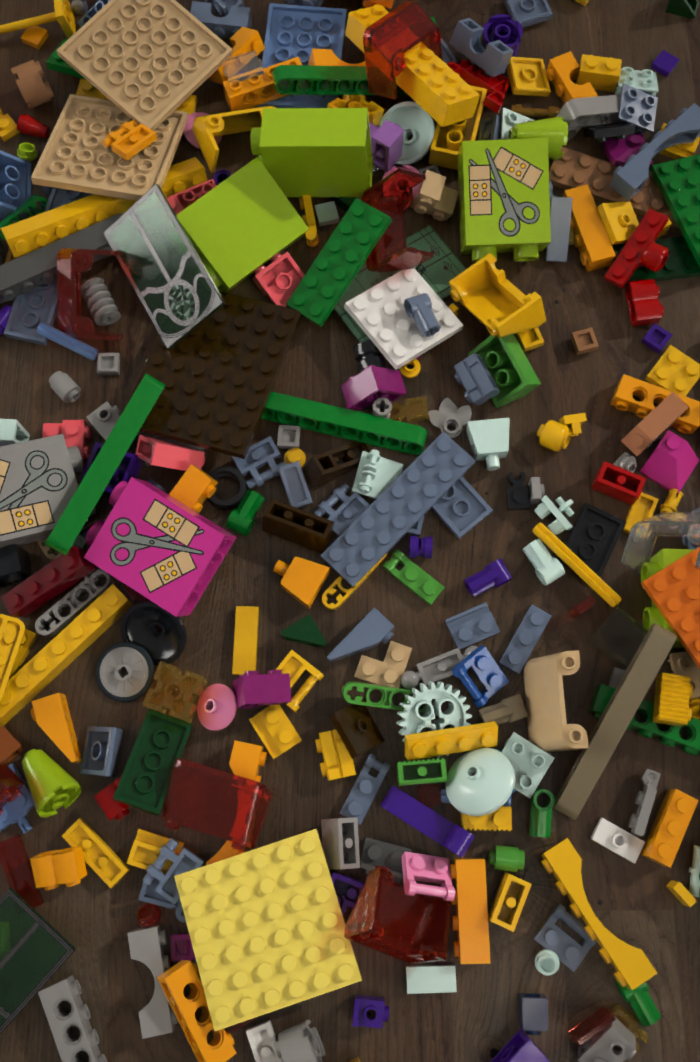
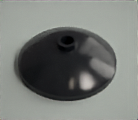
[121,601,187,666]

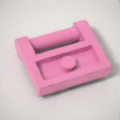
[401,851,455,901]

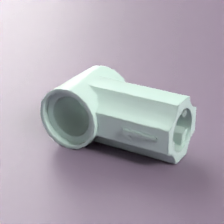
[523,538,565,586]

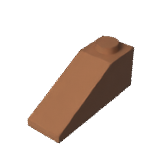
[621,392,689,456]

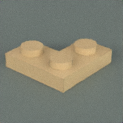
[354,641,412,688]

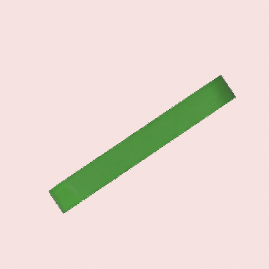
[341,681,432,713]

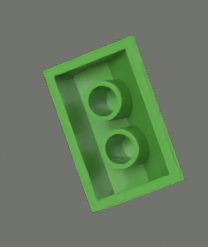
[468,334,541,408]

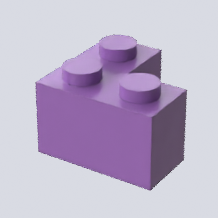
[369,120,404,173]

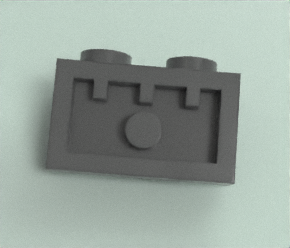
[360,837,412,883]

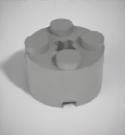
[274,1019,326,1062]

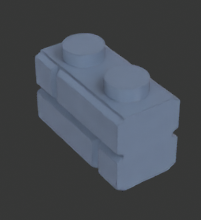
[454,353,500,406]

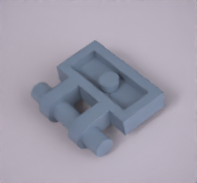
[232,436,286,489]
[313,483,370,537]
[142,838,205,905]

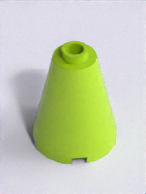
[508,117,568,160]
[21,749,82,818]

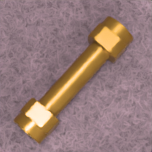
[510,104,559,118]

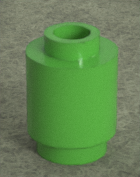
[488,845,525,872]

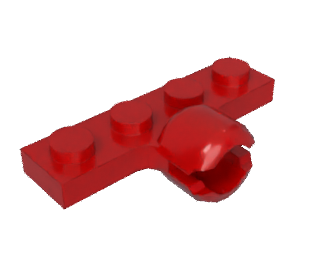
[604,208,669,289]

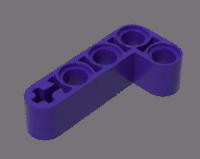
[380,785,475,858]

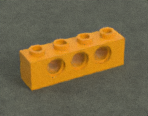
[223,57,302,111]
[610,374,700,434]
[157,960,236,1062]

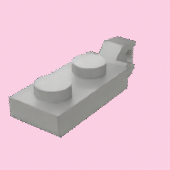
[628,769,661,837]

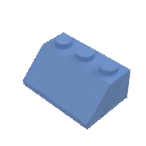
[0,150,31,220]

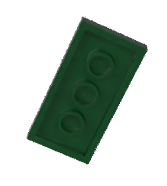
[612,237,700,285]
[112,709,193,816]

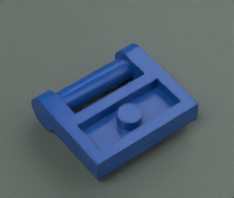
[452,645,509,707]

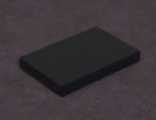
[558,503,626,577]

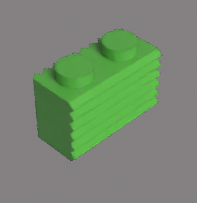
[396,757,447,786]

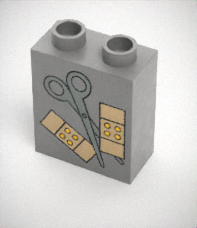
[0,434,96,548]

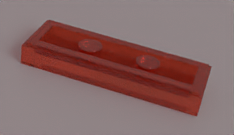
[0,834,44,914]

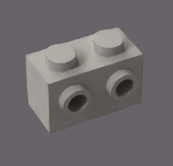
[86,401,138,446]
[321,817,360,870]
[578,1014,636,1062]

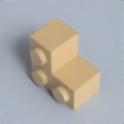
[408,170,459,221]

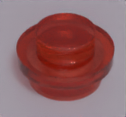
[418,783,441,807]
[137,903,161,928]

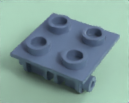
[618,83,658,134]

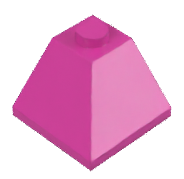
[639,430,699,495]

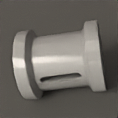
[371,397,392,419]

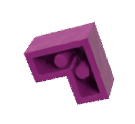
[341,365,407,411]
[232,670,291,709]

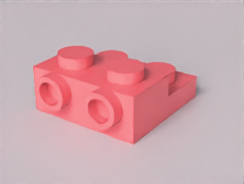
[252,251,305,307]
[42,420,92,467]

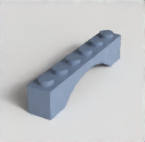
[610,103,700,201]

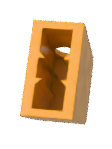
[273,556,330,609]

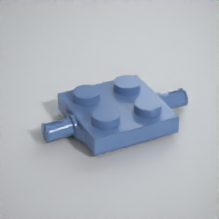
[0,764,34,834]

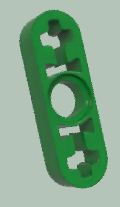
[0,195,48,241]

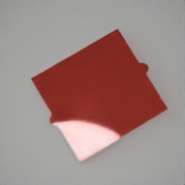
[568,1007,616,1046]

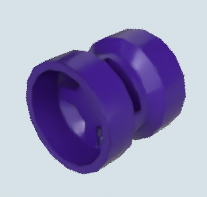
[409,536,433,559]

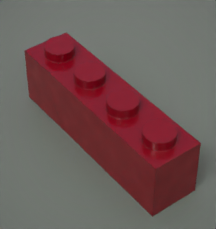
[1,546,97,618]

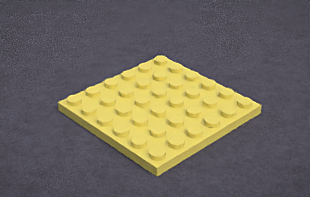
[174,828,362,1032]

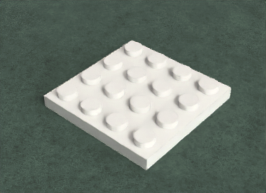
[344,265,464,370]

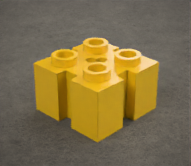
[327,95,384,126]

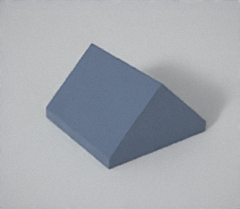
[80,726,124,777]

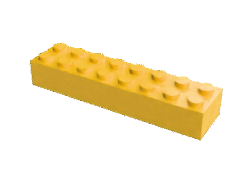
[345,5,480,127]

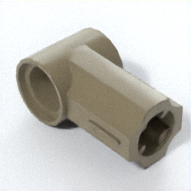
[478,694,528,725]

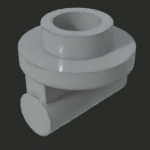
[613,452,637,473]

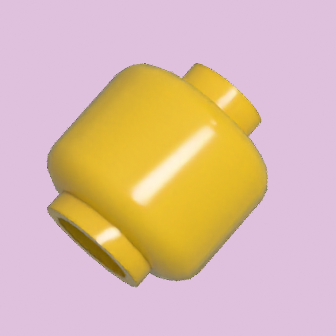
[537,420,572,452]

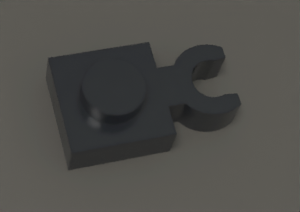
[506,472,531,511]

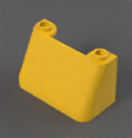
[449,253,546,338]

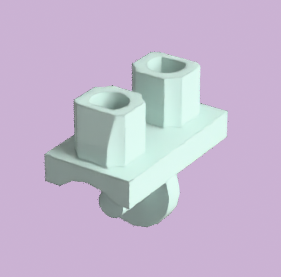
[534,495,574,536]

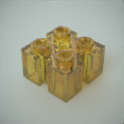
[142,661,208,724]

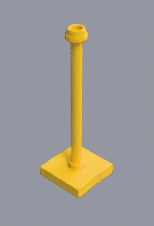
[0,0,76,39]

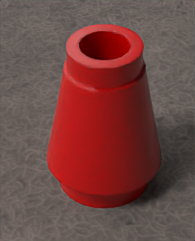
[17,114,50,139]

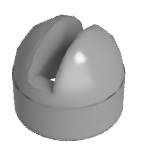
[72,0,88,15]

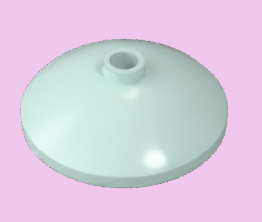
[378,101,435,165]
[445,748,515,816]

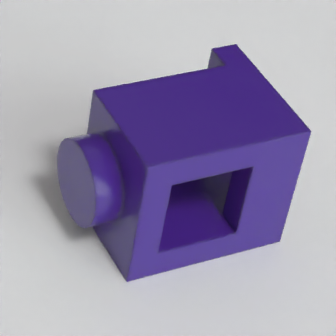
[352,994,389,1029]

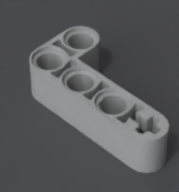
[556,95,625,140]
[35,566,115,639]

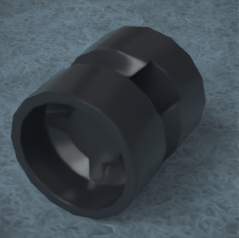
[353,340,386,373]

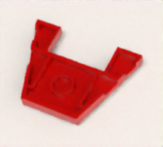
[447,59,510,114]

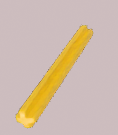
[532,522,622,607]

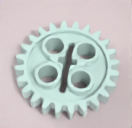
[396,681,472,758]

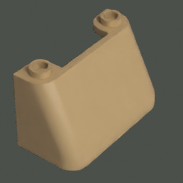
[523,650,589,752]

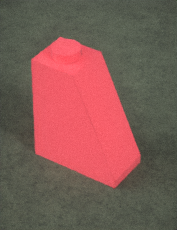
[135,434,205,471]

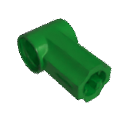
[226,490,265,537]
[529,788,555,838]
[615,980,661,1027]

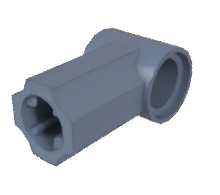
[404,293,441,338]

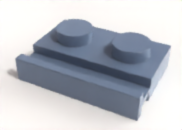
[445,602,500,650]

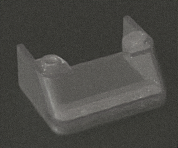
[621,512,700,576]

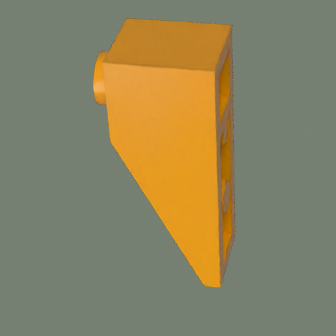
[31,693,82,763]

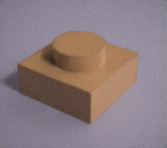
[570,327,599,355]

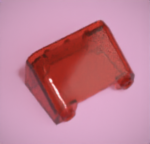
[162,758,273,852]
[344,866,451,964]

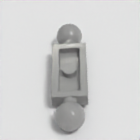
[401,645,478,689]

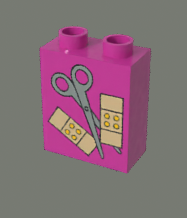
[84,477,237,617]

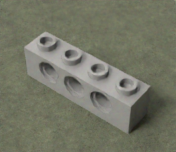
[38,975,107,1062]

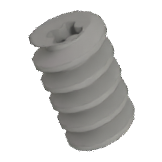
[80,277,121,326]

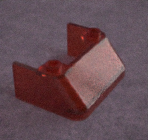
[363,1,442,99]
[361,168,434,273]
[57,248,124,340]

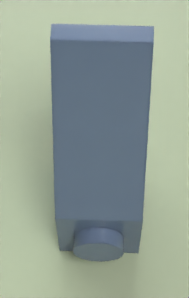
[327,607,394,663]

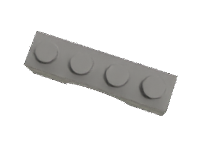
[127,924,179,1039]

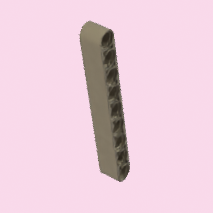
[552,623,677,820]

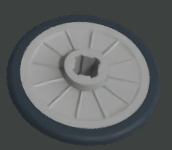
[95,642,154,702]

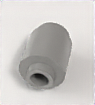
[49,371,81,403]

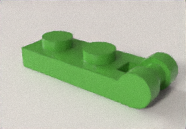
[382,549,445,606]

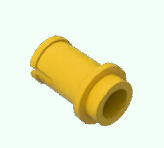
[660,489,683,518]

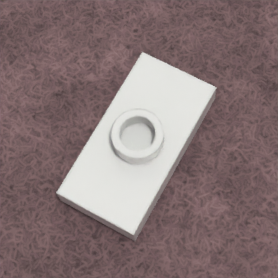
[590,817,645,864]

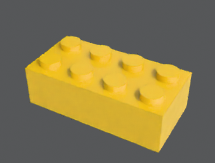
[429,85,487,170]

